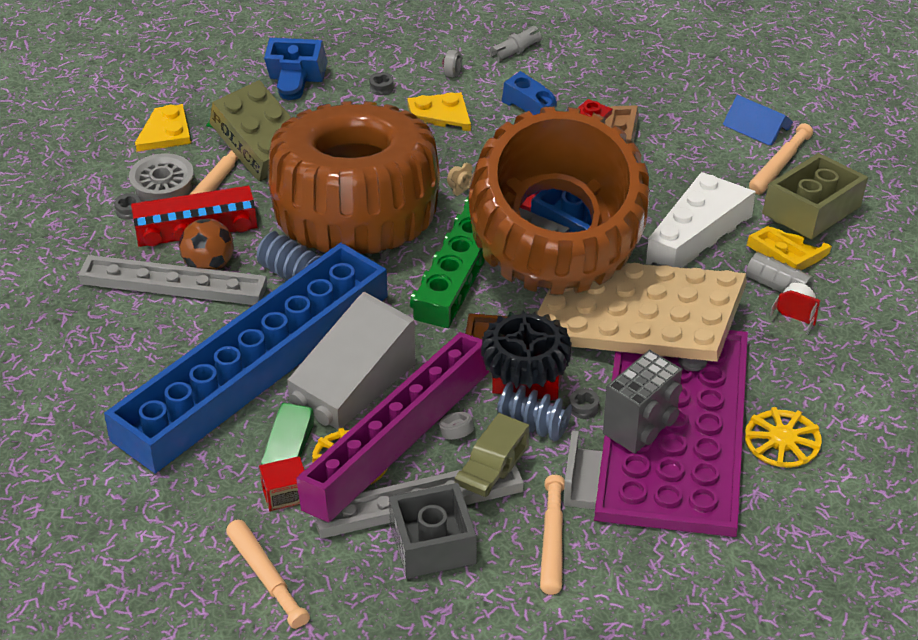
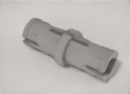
[489,26,542,62]

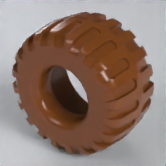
[268,101,440,254]
[468,106,650,295]

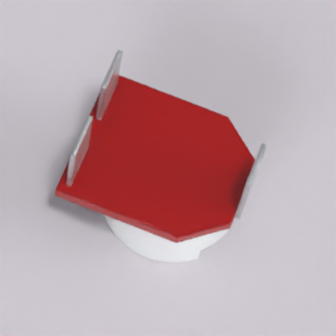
[770,283,821,335]

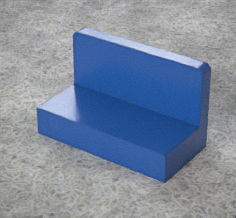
[723,95,793,146]

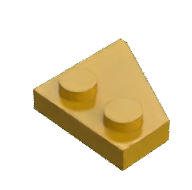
[407,92,471,131]
[135,104,191,152]
[747,226,832,271]

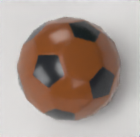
[179,219,234,270]

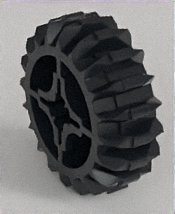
[481,310,572,389]

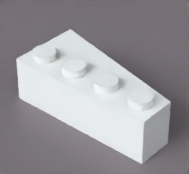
[646,172,756,268]

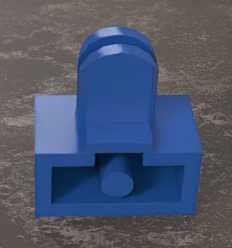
[264,38,328,100]

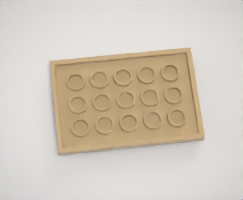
[537,263,747,362]

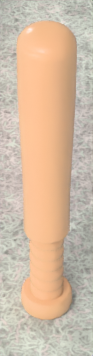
[749,123,813,195]
[189,150,239,195]
[540,475,565,595]
[226,519,310,629]

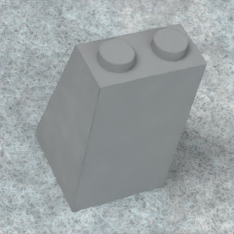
[287,292,416,430]

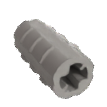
[746,252,814,293]

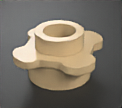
[447,163,473,196]

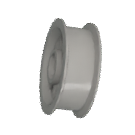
[129,153,194,202]

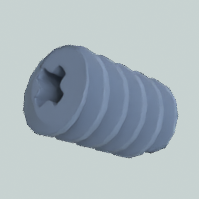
[256,231,321,281]
[497,382,572,441]

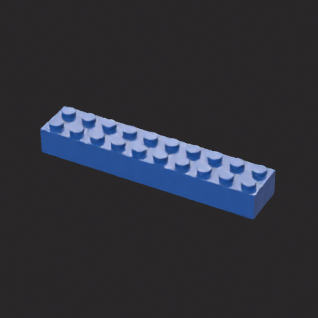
[104,242,388,474]

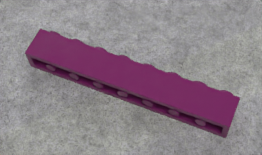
[296,332,489,523]

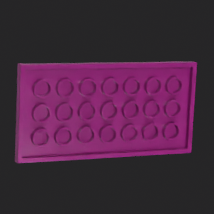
[594,330,748,537]

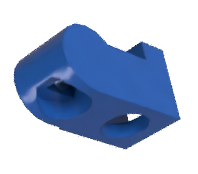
[501,71,557,115]

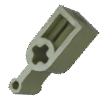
[455,413,529,497]

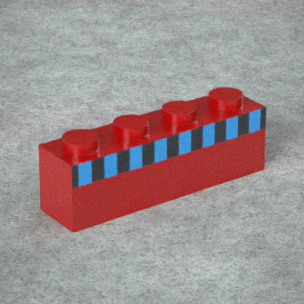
[131,185,257,247]

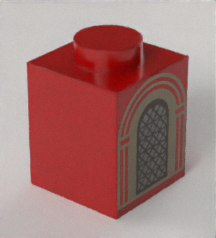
[259,456,305,512]

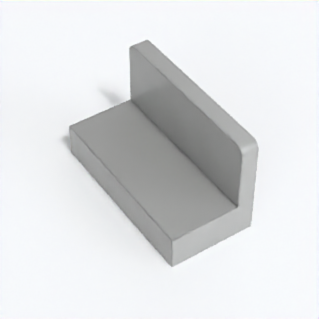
[563,430,603,509]

